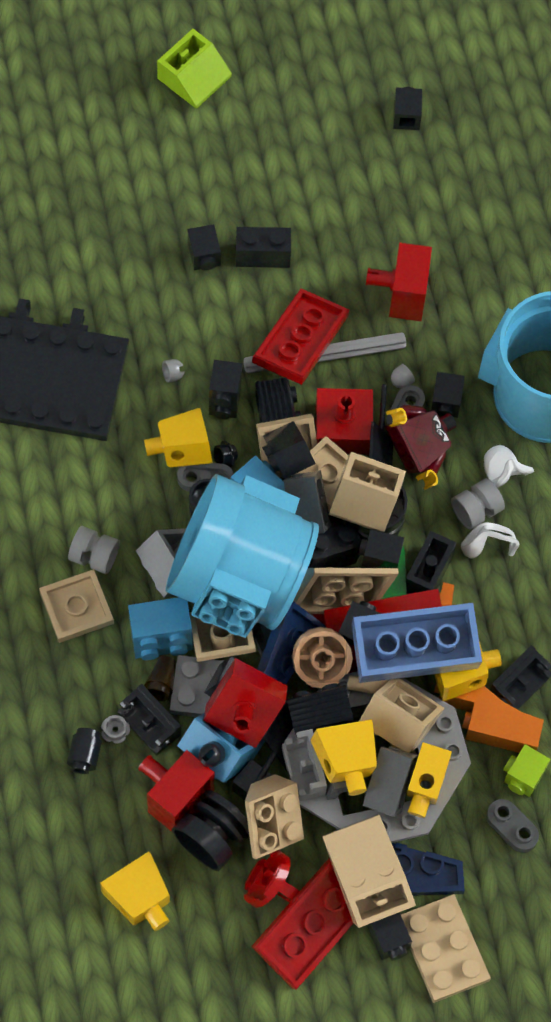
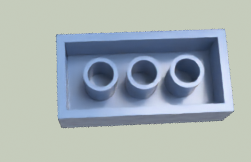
[351,603,482,683]

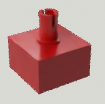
[366,242,432,321]
[315,388,373,455]
[203,658,288,748]
[138,750,215,833]

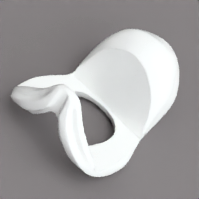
[484,445,534,488]
[461,522,519,559]

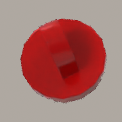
[244,850,299,908]

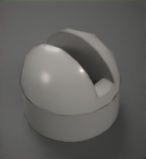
[162,359,184,383]
[391,364,415,388]

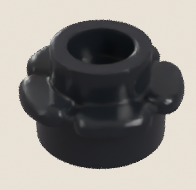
[214,441,238,468]

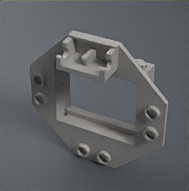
[282,671,471,843]

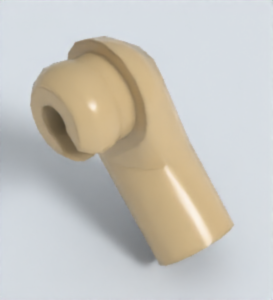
[347,675,388,694]

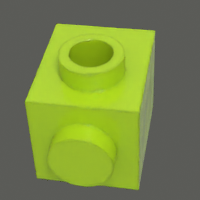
[503,744,551,797]

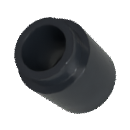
[67,728,102,774]

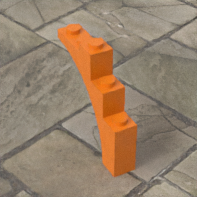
[434,582,544,753]

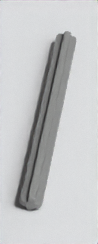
[243,332,406,374]

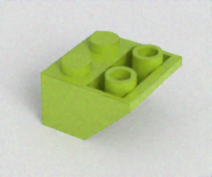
[157,29,232,109]

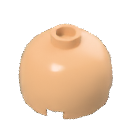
[292,627,353,688]

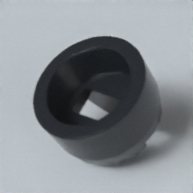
[199,741,225,767]

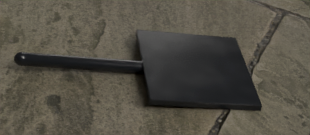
[369,384,394,466]
[247,699,293,794]

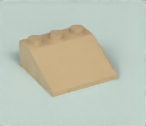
[293,567,399,614]

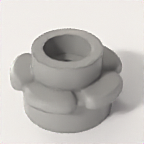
[101,715,130,744]

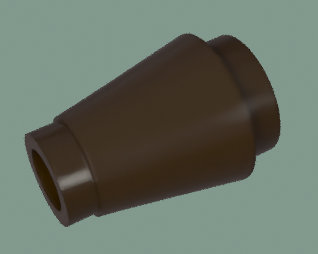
[144,655,176,701]

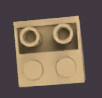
[328,452,406,532]
[245,774,304,859]

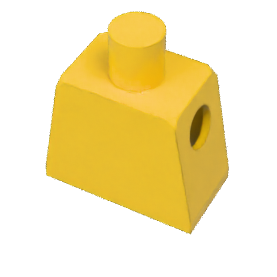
[144,408,213,467]
[434,642,502,701]
[310,719,377,796]
[407,742,452,818]
[100,851,170,931]

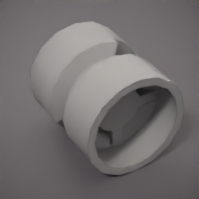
[451,478,505,530]
[68,526,120,574]

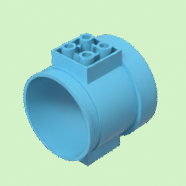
[478,291,551,443]
[165,474,319,638]

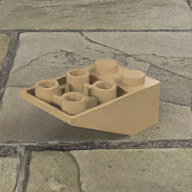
[322,814,416,928]

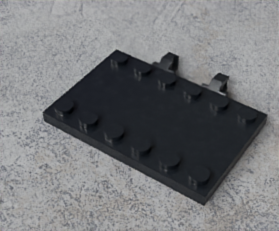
[0,298,129,441]

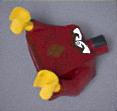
[384,405,456,490]

